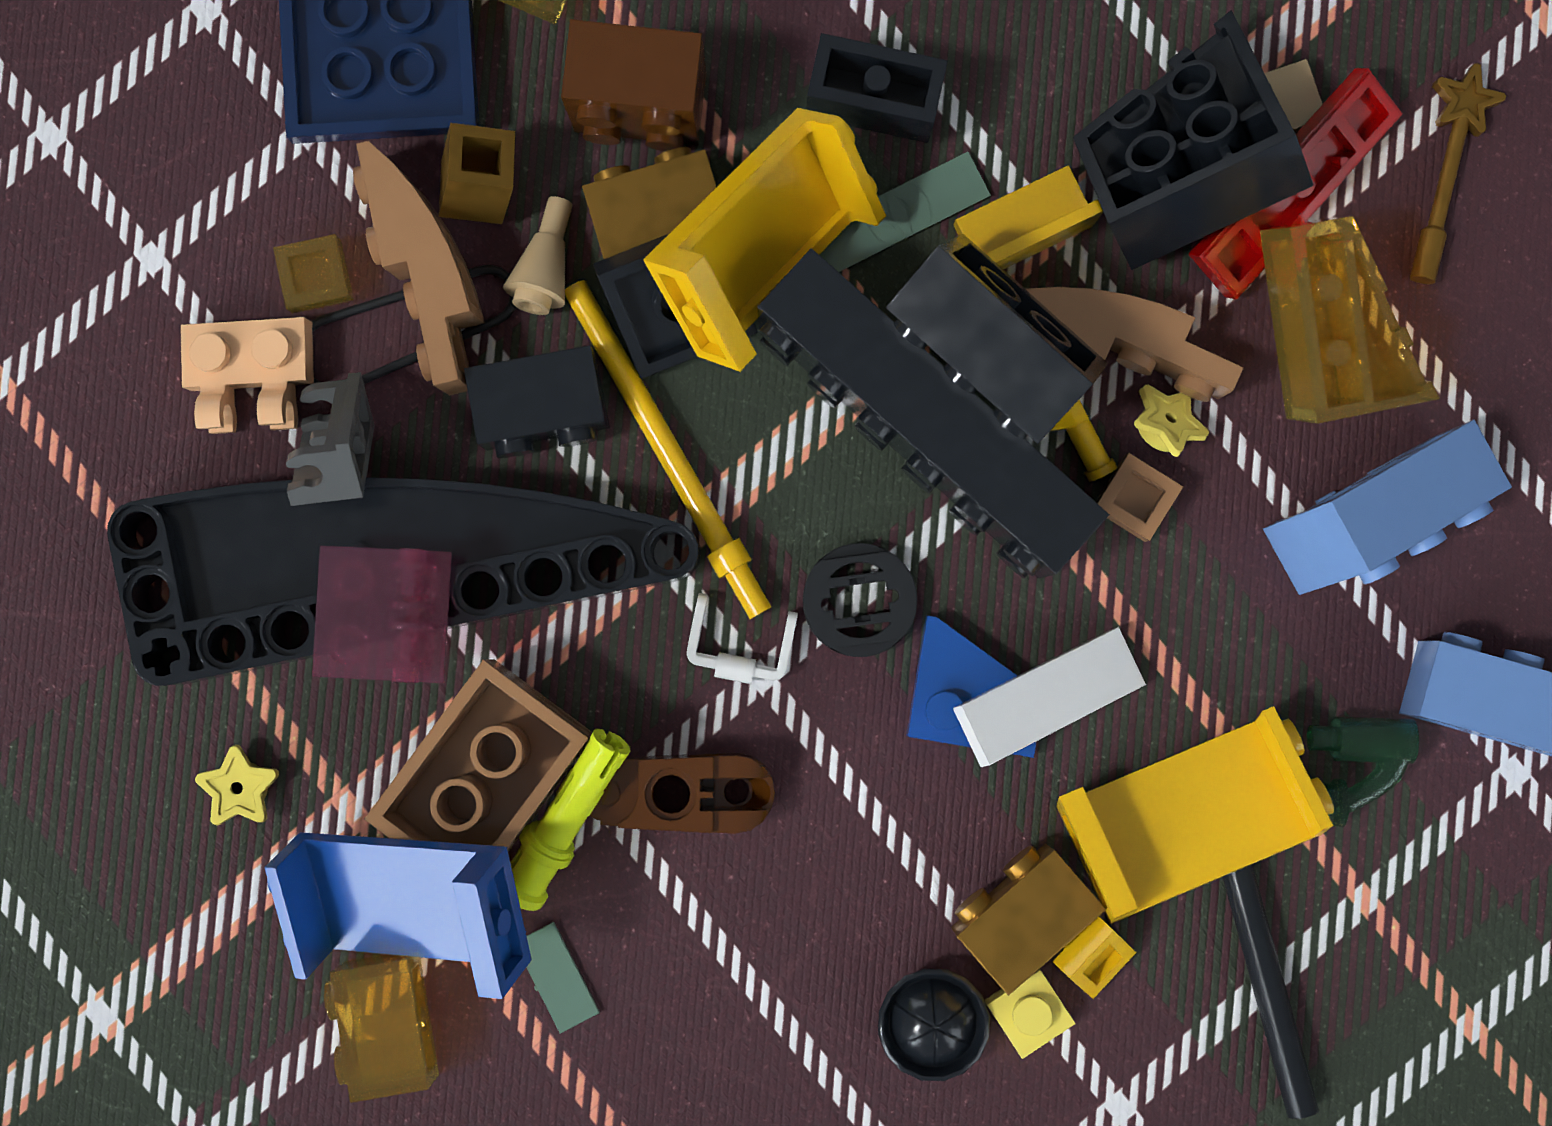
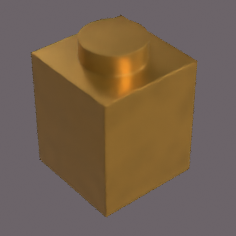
[439,123,515,224]

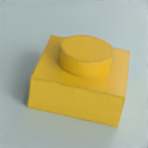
[1053,917,1137,999]

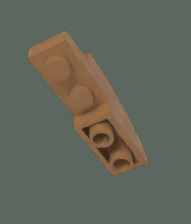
[353,141,485,395]
[1026,287,1243,402]

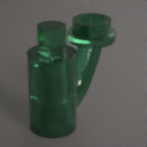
[1307,716,1419,827]

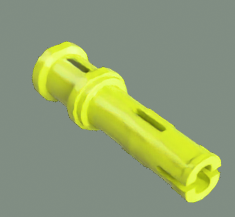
[510,729,630,911]

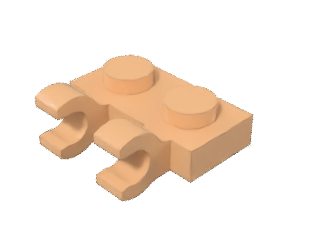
[181,317,314,434]

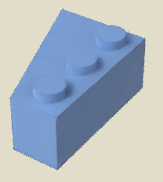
[1263,419,1512,595]

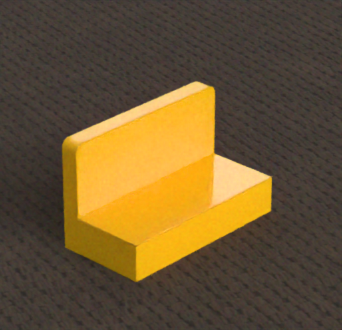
[953,165,1103,269]

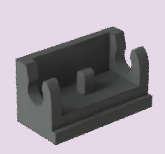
[286,372,375,506]

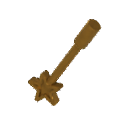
[1410,63,1506,284]

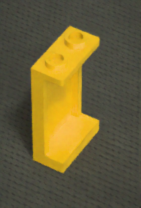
[643,108,886,372]

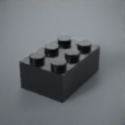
[886,234,1108,444]

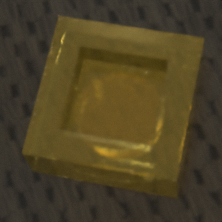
[273,234,354,313]

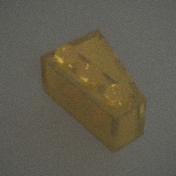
[1260,216,1440,424]

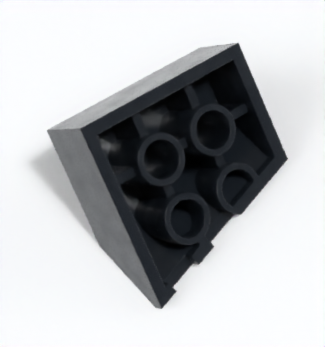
[1073,10,1314,270]

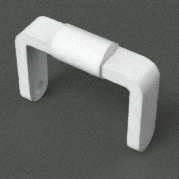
[687,593,798,684]

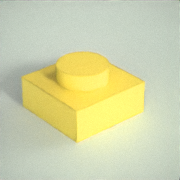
[984,969,1076,1059]

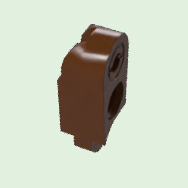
[590,752,775,834]

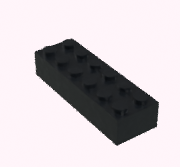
[758,248,1110,579]

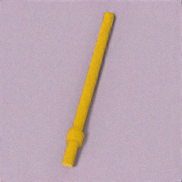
[565,280,772,619]

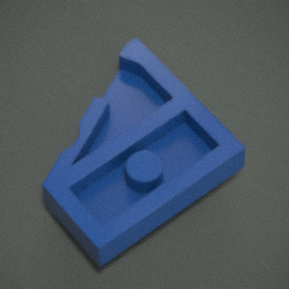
[906,616,1036,758]

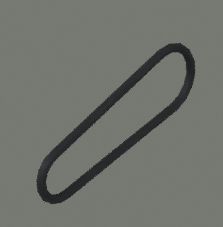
[308,264,517,385]

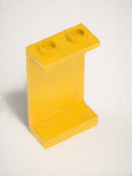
[1056,706,1334,924]

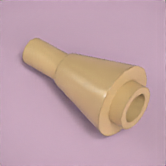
[503,196,572,315]

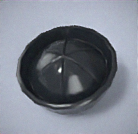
[878,969,990,1081]

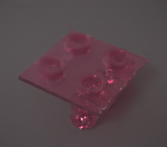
[312,546,452,683]

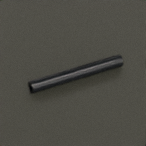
[1223,864,1319,1119]

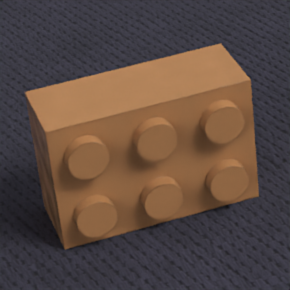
[364,659,593,852]

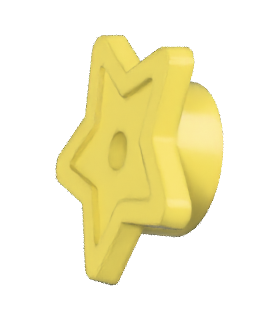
[1134,385,1209,457]
[195,744,279,826]

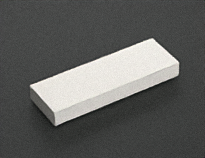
[953,627,1146,767]

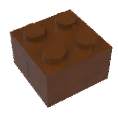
[561,19,707,151]

